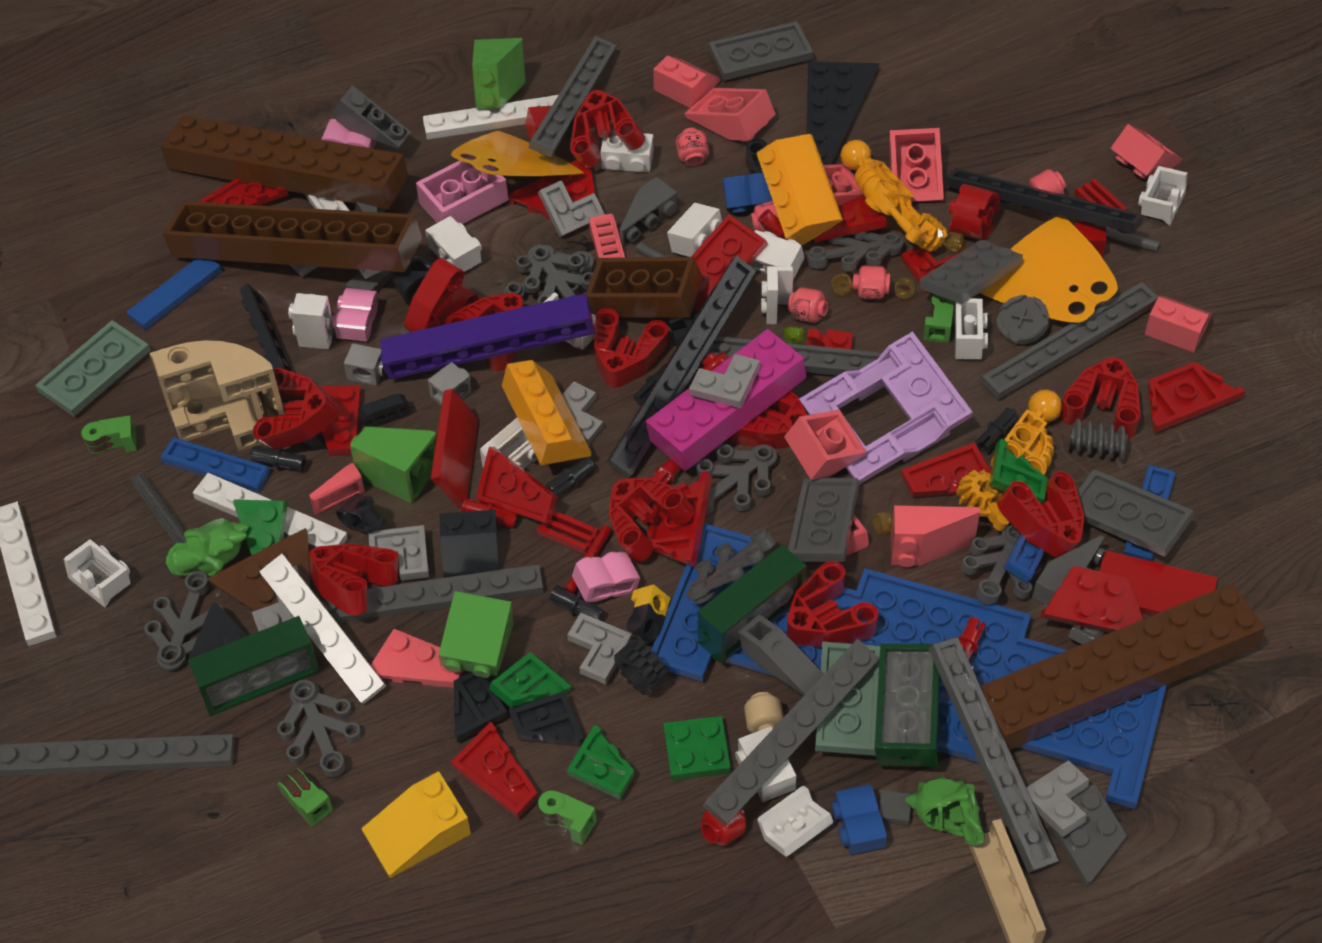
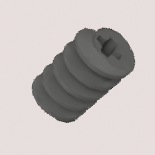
[1068,418,1128,461]

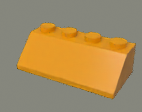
[757,134,843,245]
[502,360,592,465]

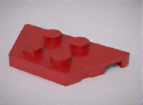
[508,159,595,220]
[1147,362,1245,433]
[647,471,712,566]
[1040,566,1143,633]

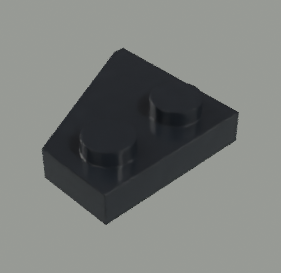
[189,602,247,659]
[454,672,508,743]
[509,691,584,745]

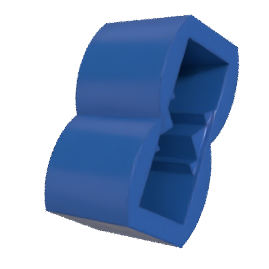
[722,173,773,213]
[831,784,887,855]

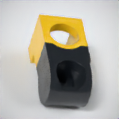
[626,584,671,644]

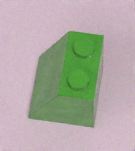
[472,38,525,109]
[350,427,437,504]
[438,591,514,678]

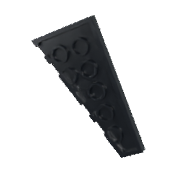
[806,62,879,165]

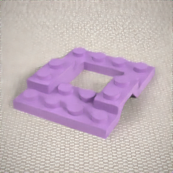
[799,331,973,485]

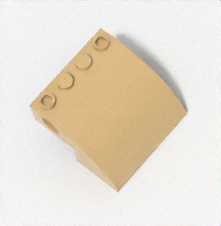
[150,340,285,452]

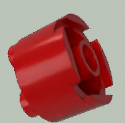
[949,184,1000,240]

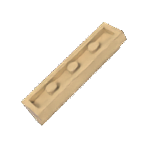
[969,819,1046,943]

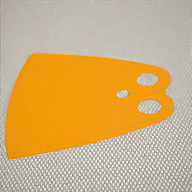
[451,131,584,176]
[979,215,1118,323]

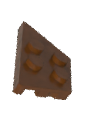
[208,528,310,612]

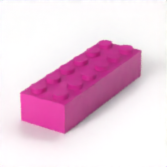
[646,329,806,471]

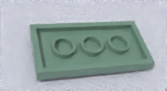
[35,320,151,417]
[815,642,880,756]

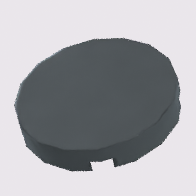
[996,295,1050,344]

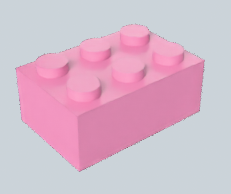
[416,155,508,224]

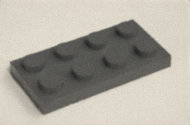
[709,21,813,80]
[919,240,1023,304]
[1077,469,1193,557]
[788,478,859,562]

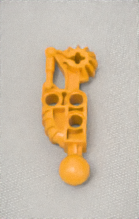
[840,140,947,251]
[956,389,1062,531]

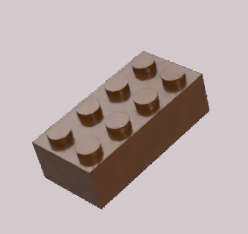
[586,257,703,317]

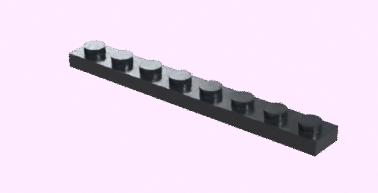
[944,168,1144,234]
[239,284,325,451]

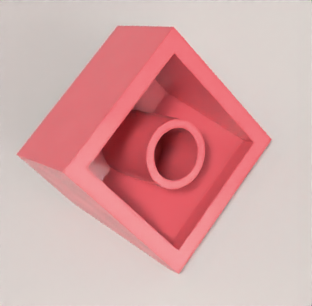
[653,55,720,108]
[1110,124,1182,179]
[1144,296,1213,353]
[784,410,867,480]

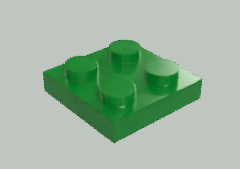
[663,716,731,781]

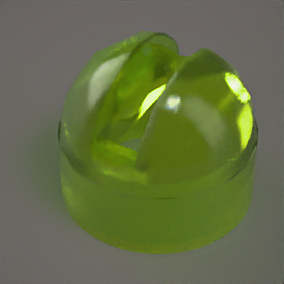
[783,327,804,344]

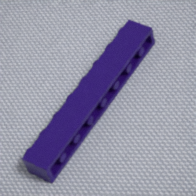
[380,293,595,379]

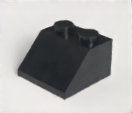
[439,509,500,578]

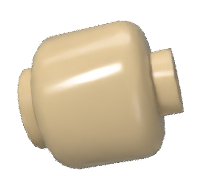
[744,692,784,733]

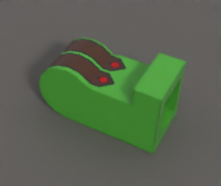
[923,294,954,343]
[81,415,137,454]
[277,768,333,827]
[538,790,597,845]

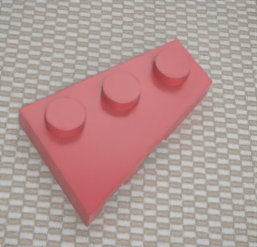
[371,629,467,688]

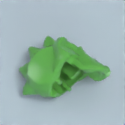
[166,518,249,578]
[905,776,985,846]

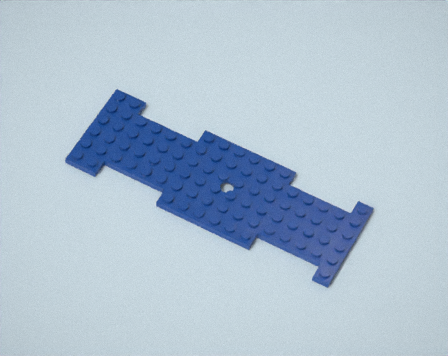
[652,524,1166,809]

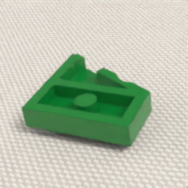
[989,439,1048,503]
[233,499,288,555]
[489,652,571,707]
[567,725,634,800]

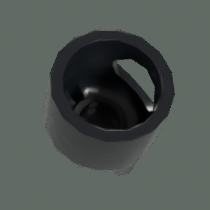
[390,256,431,306]

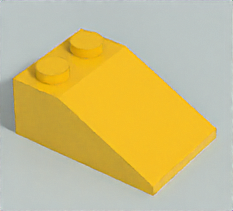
[361,771,471,878]

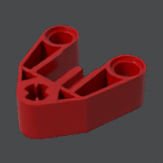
[570,90,645,169]
[404,258,479,332]
[446,293,523,372]
[594,308,669,388]
[1060,357,1140,440]
[253,368,340,450]
[727,390,807,449]
[997,471,1084,558]
[609,477,695,562]
[309,544,399,615]
[787,561,878,648]

